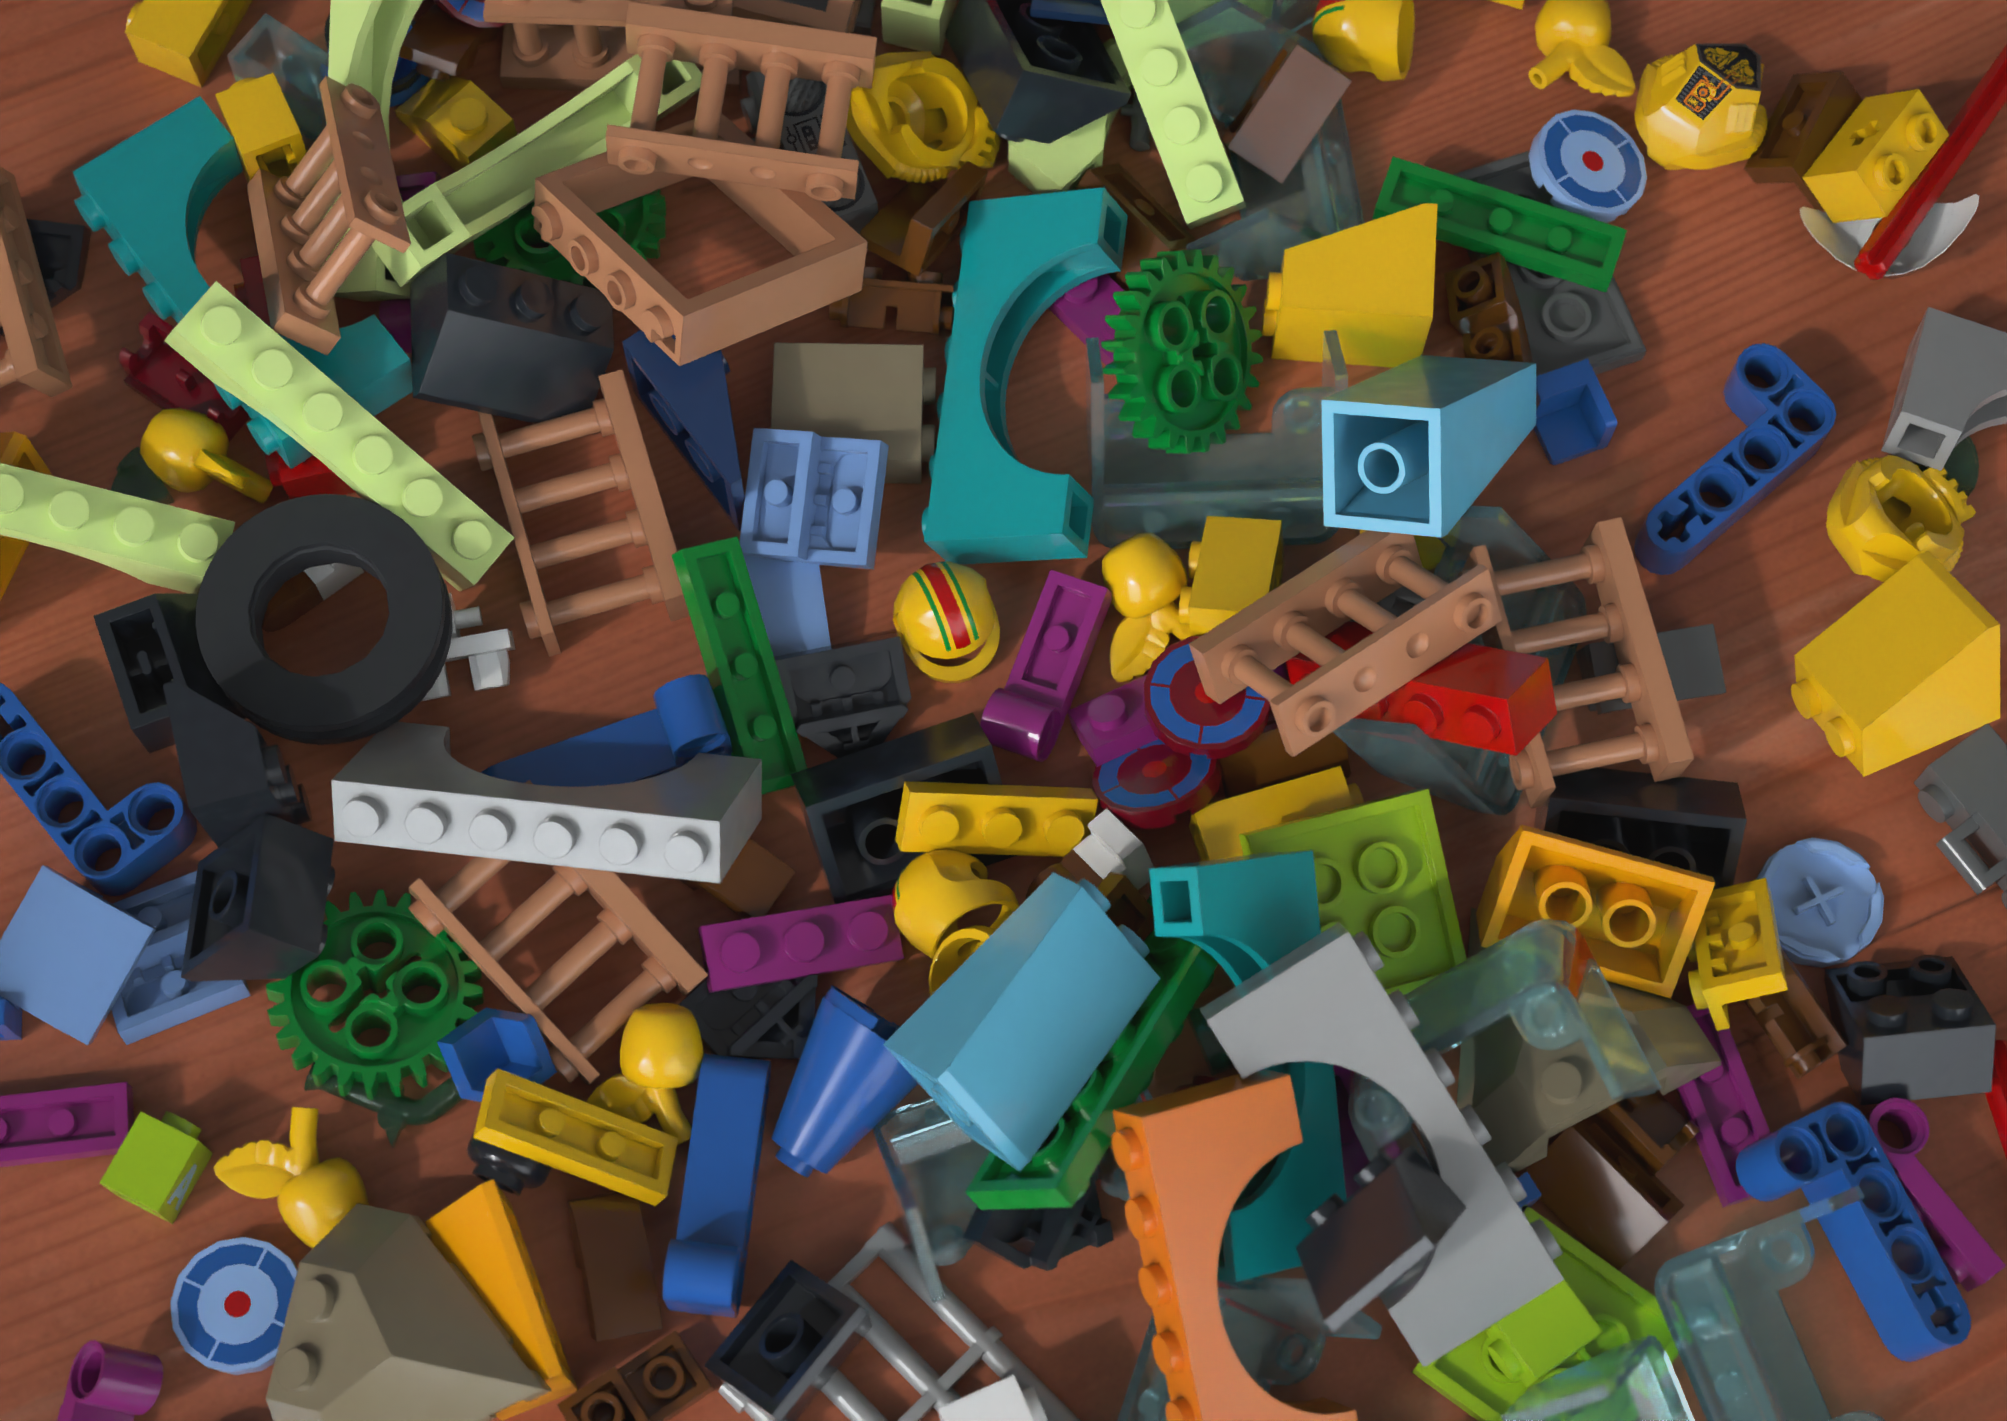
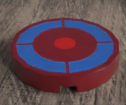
[1144,636,1271,759]
[1092,739,1222,829]

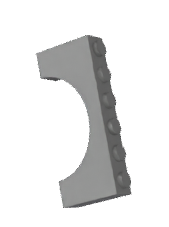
[1881,307,2007,471]
[332,722,762,883]
[1199,922,1564,1367]

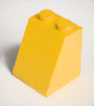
[1261,203,1438,368]
[1791,551,2000,777]

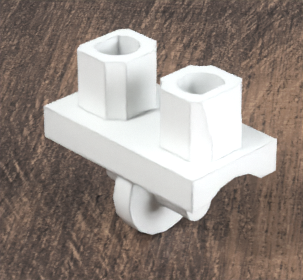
[422,593,516,701]

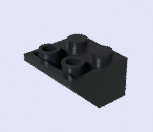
[93,593,247,753]
[1824,955,1996,1105]

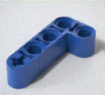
[1634,343,1836,575]
[480,674,733,787]
[0,683,197,896]
[663,1054,771,1318]
[1736,1102,1971,1362]

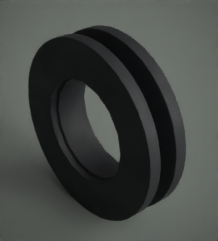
[196,494,452,745]

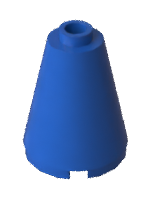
[771,985,919,1178]

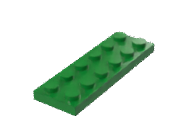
[965,894,1219,1210]

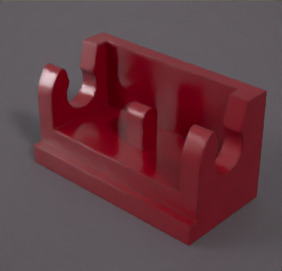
[119,311,250,442]

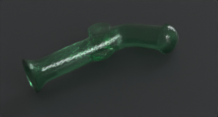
[304,1062,463,1148]

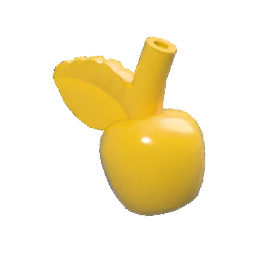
[1529,0,1635,97]
[140,408,273,504]
[1102,532,1190,682]
[586,1003,703,1146]
[214,1107,369,1249]

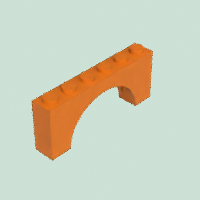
[1112,1069,1358,1421]

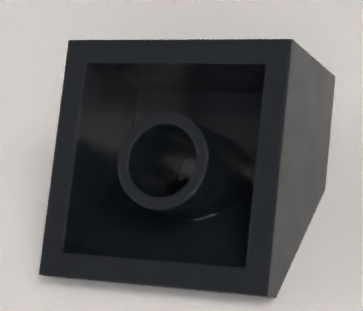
[181,813,335,981]
[1296,1145,1467,1332]

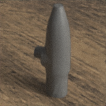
[1121,90,1151,151]

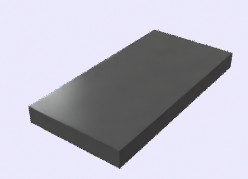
[1453,150,1646,376]

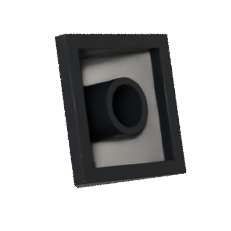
[704,1260,872,1421]

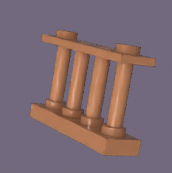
[483,0,742,96]
[606,1,877,201]
[247,76,411,355]
[0,166,73,397]
[472,370,690,657]
[1458,517,1694,808]
[1189,530,1502,757]
[408,780,708,1085]

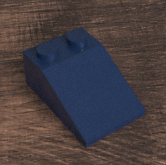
[622,330,745,531]

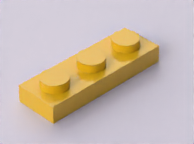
[895,781,1098,857]
[473,1068,678,1206]

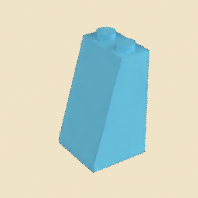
[1321,355,1536,538]
[883,872,1160,1171]

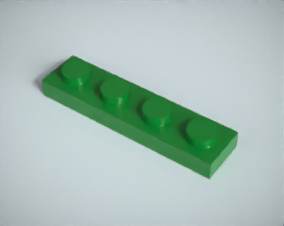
[1372,156,1627,293]
[672,536,807,796]

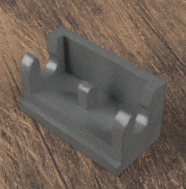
[1576,624,1726,715]

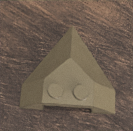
[1457,907,1722,1173]
[266,1203,552,1421]

